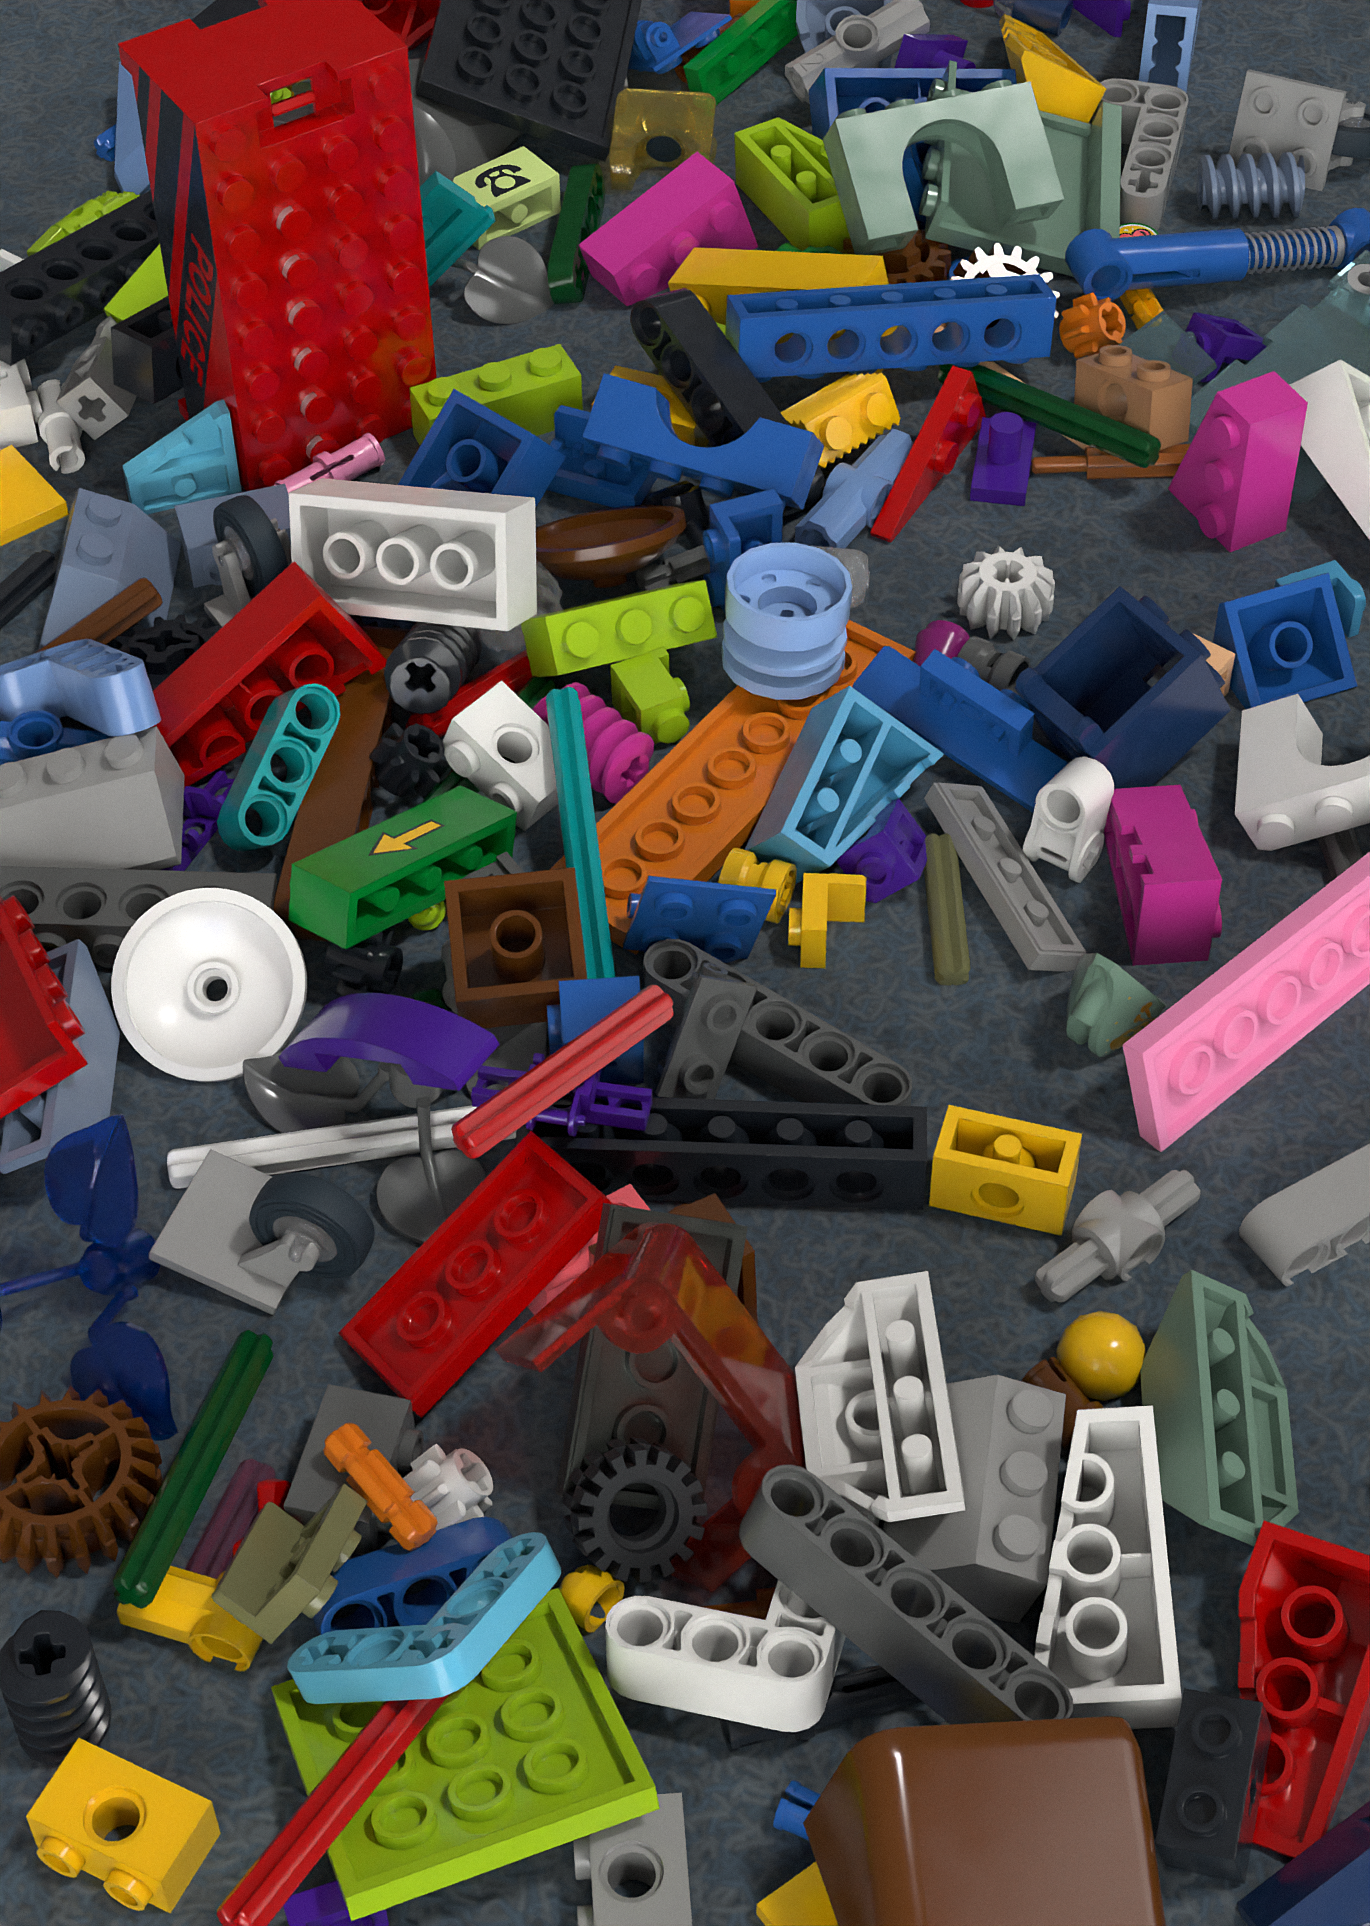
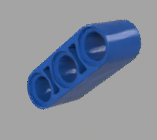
[313,1516,513,1635]

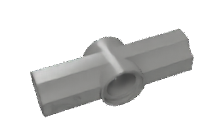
[785,0,930,104]

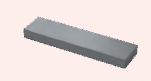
[924,783,1087,972]

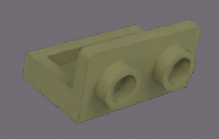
[212,1484,367,1644]

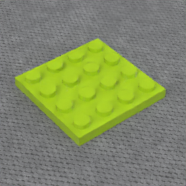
[271,1588,660,1921]

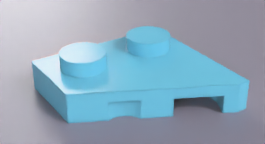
[122,400,242,515]

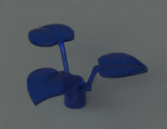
[0,1114,179,1441]

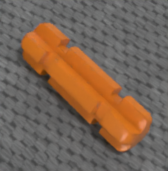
[324,1422,438,1551]

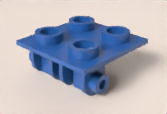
[628,11,732,74]
[623,876,776,963]

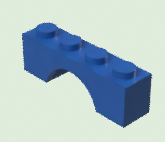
[583,373,824,512]

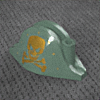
[1066,953,1166,1057]

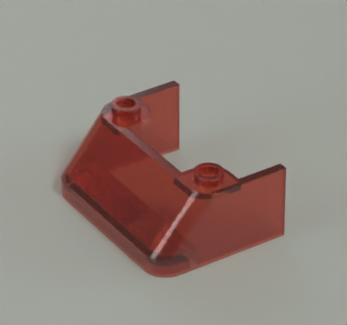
[495,1222,806,1593]

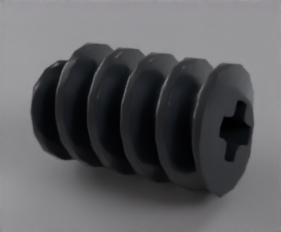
[384,622,482,714]
[0,1610,112,1766]

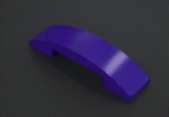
[278,993,500,1091]

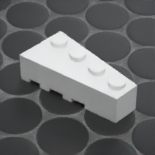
[1034,1405,1182,1729]

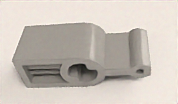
[56,316,137,440]

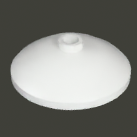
[111,888,307,1082]

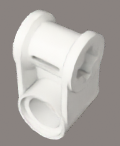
[1023,757,1114,883]

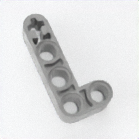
[1092,78,1189,231]

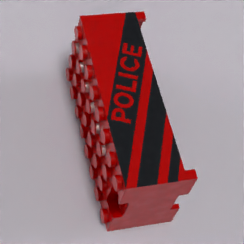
[118,0,437,491]

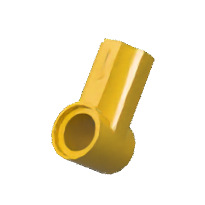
[116,1565,263,1672]

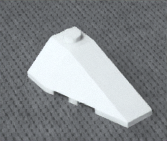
[1289,360,1370,540]

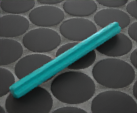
[546,686,615,979]

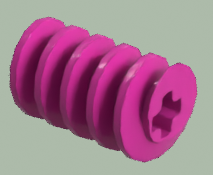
[532,682,654,804]

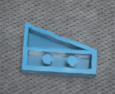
[745,686,944,884]

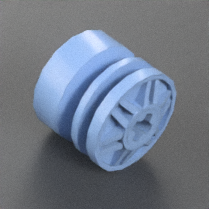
[721,543,852,700]

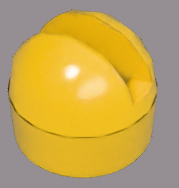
[559,1565,624,1633]

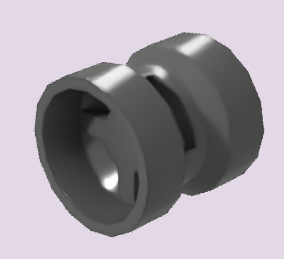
[957,636,1031,694]

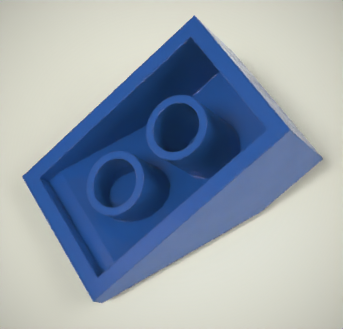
[398,389,566,507]

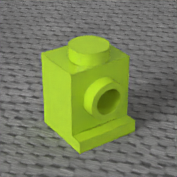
[610,647,690,744]

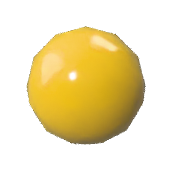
[1056,1311,1146,1401]

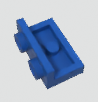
[547,405,658,508]
[703,488,783,615]

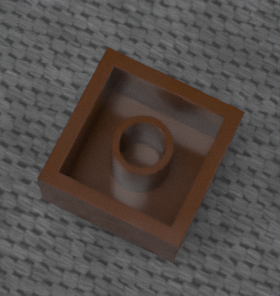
[444,867,587,1028]

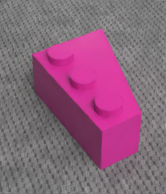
[578,152,758,306]
[1168,371,1308,552]
[1103,785,1222,966]

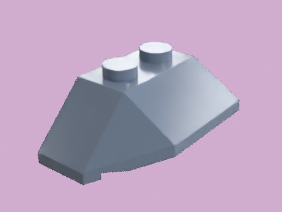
[38,488,181,650]
[0,939,120,1174]

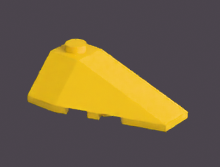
[999,14,1107,123]

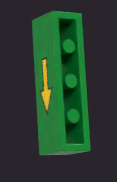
[288,785,517,949]

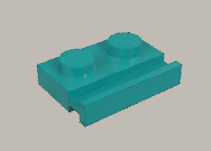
[420,171,495,287]

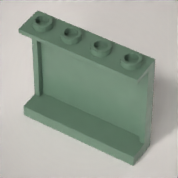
[919,60,1122,277]

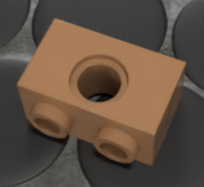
[1074,345,1193,450]

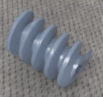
[1196,152,1305,220]

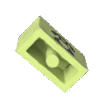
[453,146,561,250]

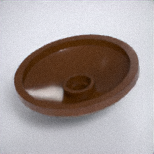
[536,505,686,588]

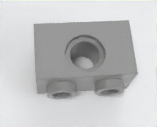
[573,1793,692,1926]

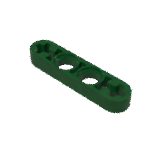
[548,164,605,305]

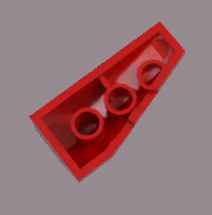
[1238,1520,1370,1859]

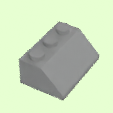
[0,726,185,870]
[883,1375,1066,1623]

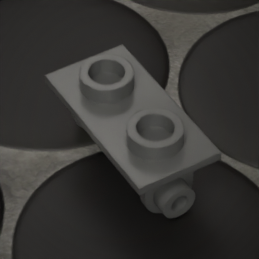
[655,963,757,1099]

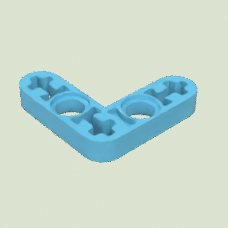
[287,1532,561,1704]

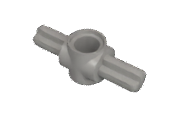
[1035,1170,1201,1303]

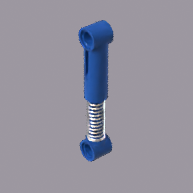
[1065,208,1370,301]

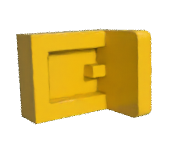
[788,873,866,968]

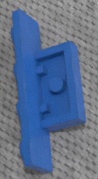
[853,646,1068,813]

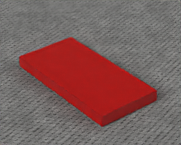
[338,1131,614,1418]

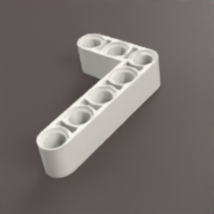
[605,1510,880,1732]

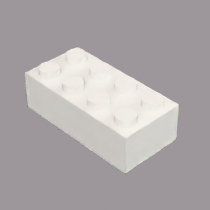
[289,478,537,631]

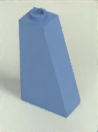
[1138,0,1202,93]

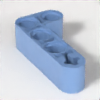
[0,639,162,737]

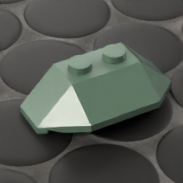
[1140,1270,1299,1546]

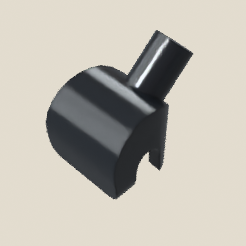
[645,481,710,548]

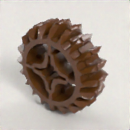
[0,1385,163,1579]

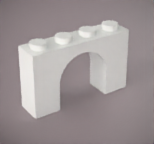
[1235,694,1370,851]

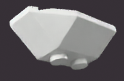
[795,1271,965,1522]

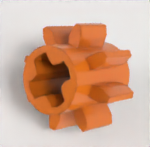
[1059,292,1126,359]

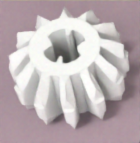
[957,545,1055,640]

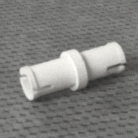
[37,379,85,474]

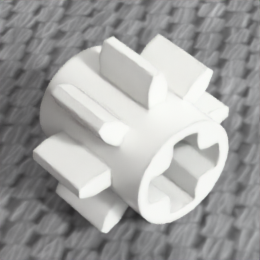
[403,1444,493,1530]

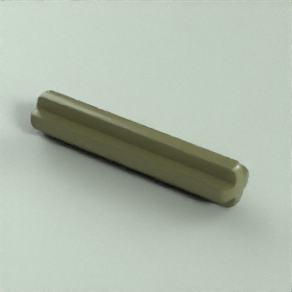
[924,833,971,985]

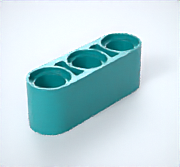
[217,684,340,852]

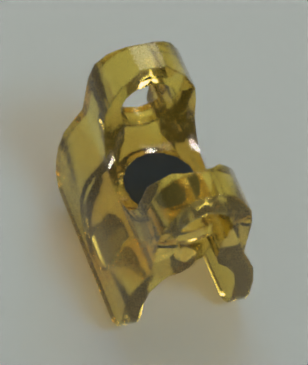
[609,89,717,191]

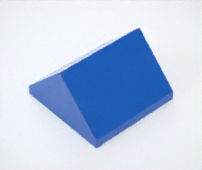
[1213,573,1357,709]

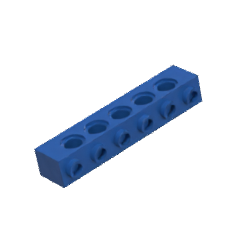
[725,274,1057,383]

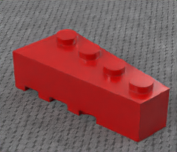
[150,561,387,788]

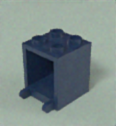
[1014,586,1231,789]

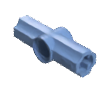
[795,429,913,558]

